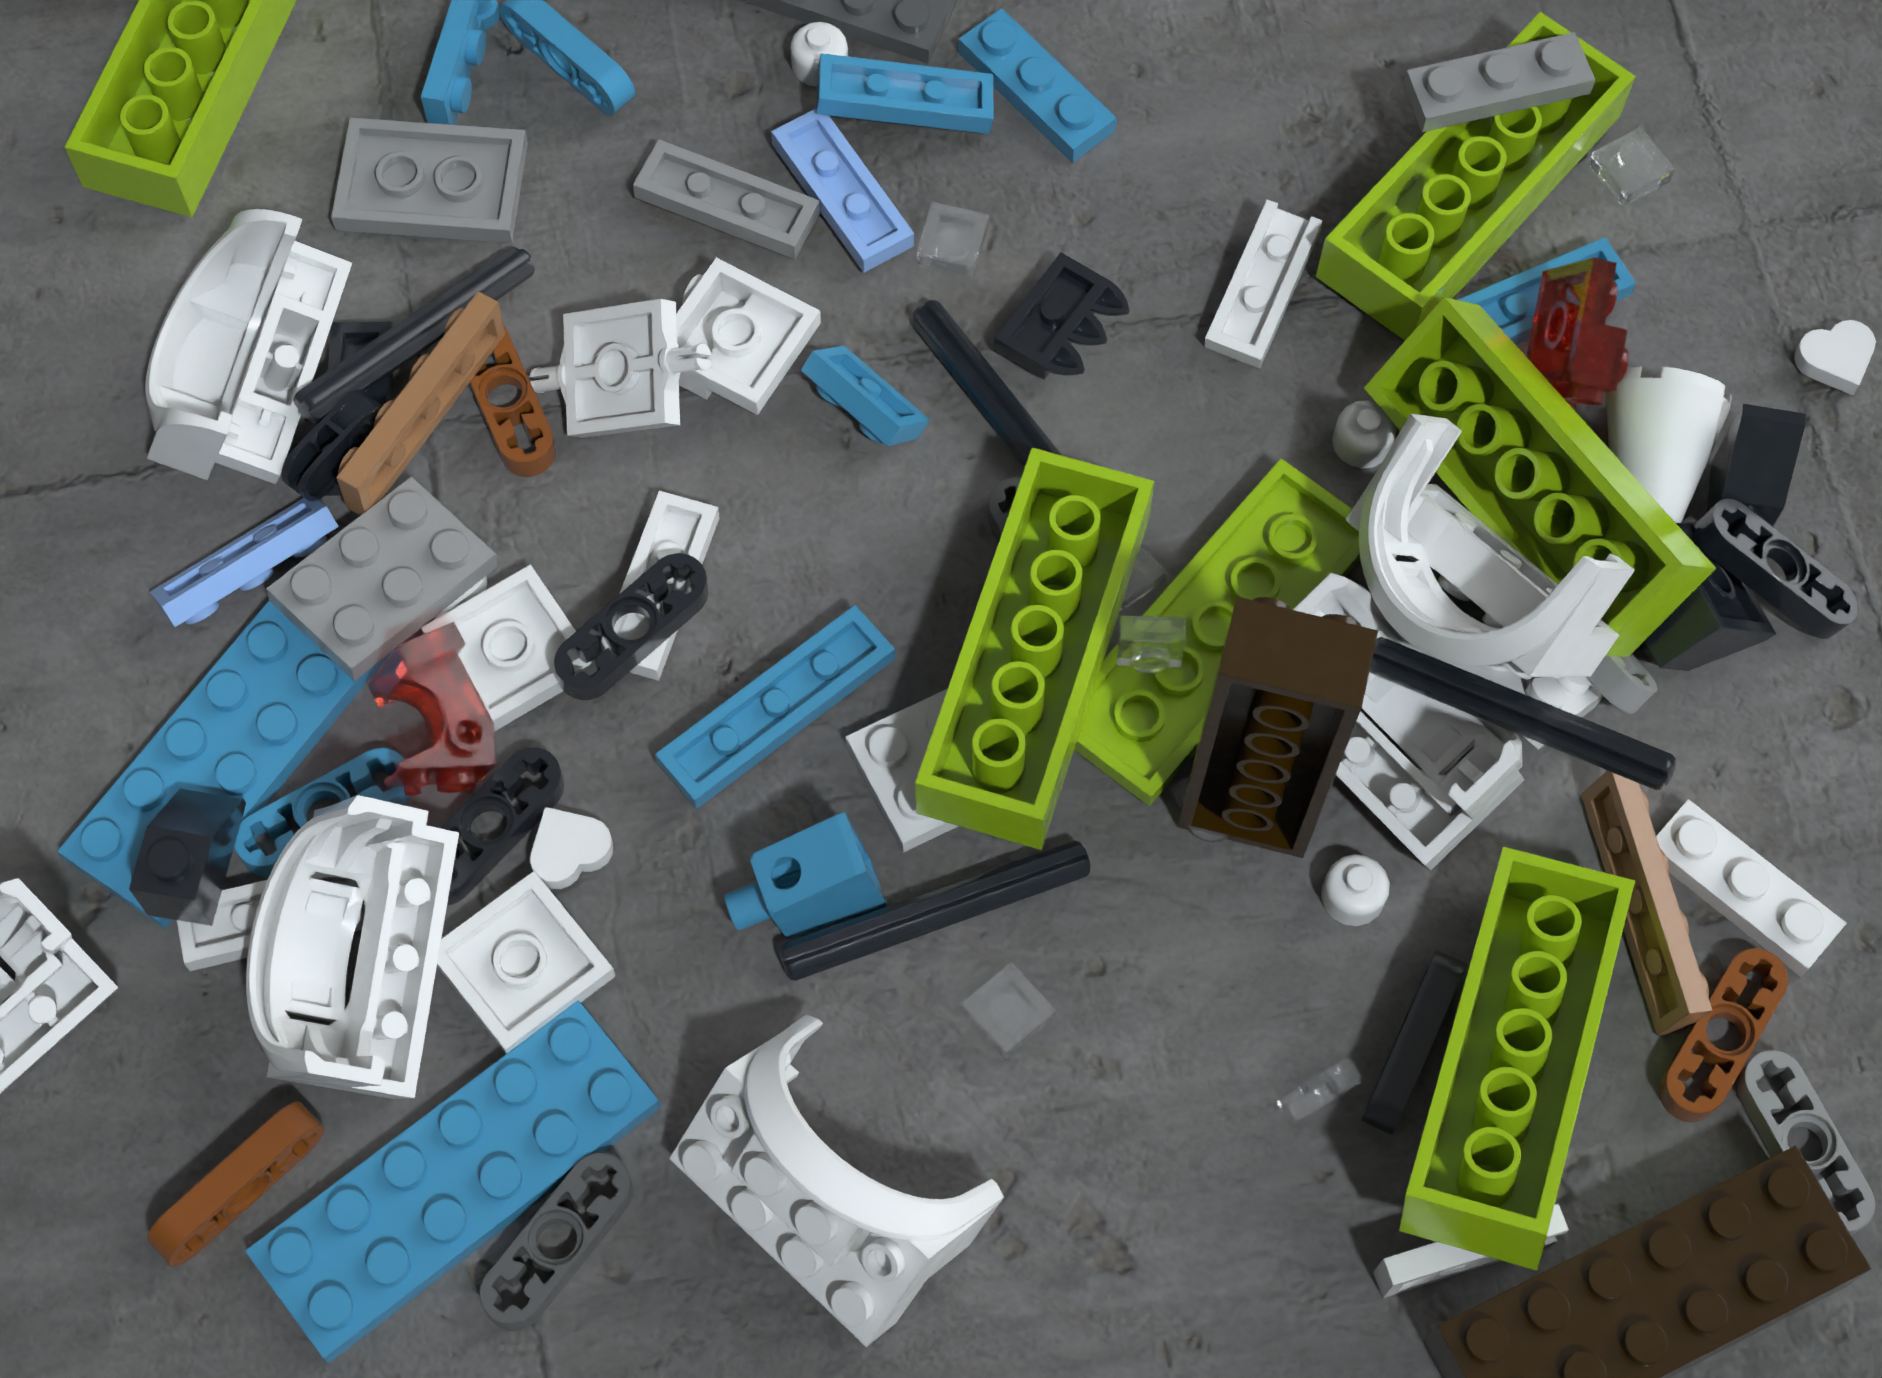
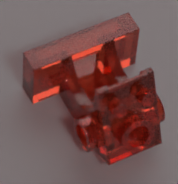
[368,622,495,796]

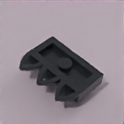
[994,252,1130,380]

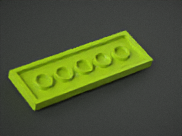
[1074,459,1360,806]

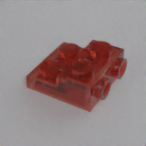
[1526,257,1629,410]

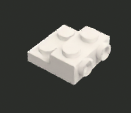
[676,257,821,415]

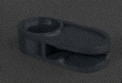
[281,390,383,501]

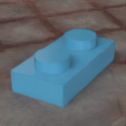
[801,345,930,446]

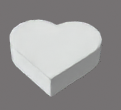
[1794,320,1876,395]
[530,807,613,889]

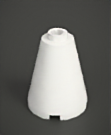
[1605,366,1732,524]

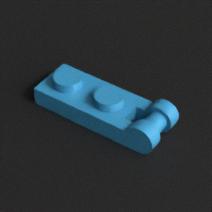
[421,0,500,125]

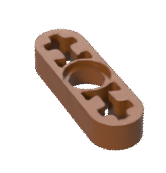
[469,326,556,477]
[1659,948,1788,1122]
[147,1102,324,1267]

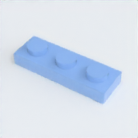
[771,108,914,273]
[149,498,339,627]

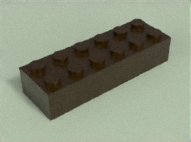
[1177,597,1379,858]
[1423,1145,1872,1378]

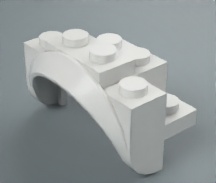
[145,209,352,484]

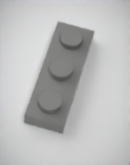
[1403,32,1595,132]
[633,139,820,260]

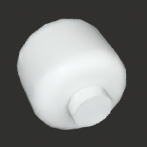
[790,22,848,87]
[1332,400,1397,468]
[1321,854,1390,926]

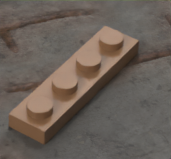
[336,291,505,515]
[1581,771,1713,1036]

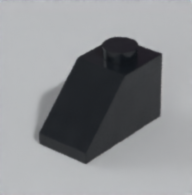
[1707,404,1806,527]
[129,789,246,926]

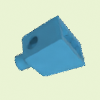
[724,812,888,938]

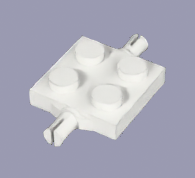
[530,299,712,438]

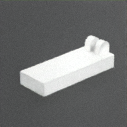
[1204,200,1323,369]
[1373,1204,1569,1298]

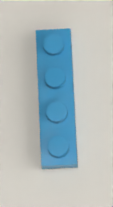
[655,605,895,810]

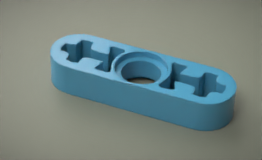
[499,0,636,116]
[234,748,414,877]

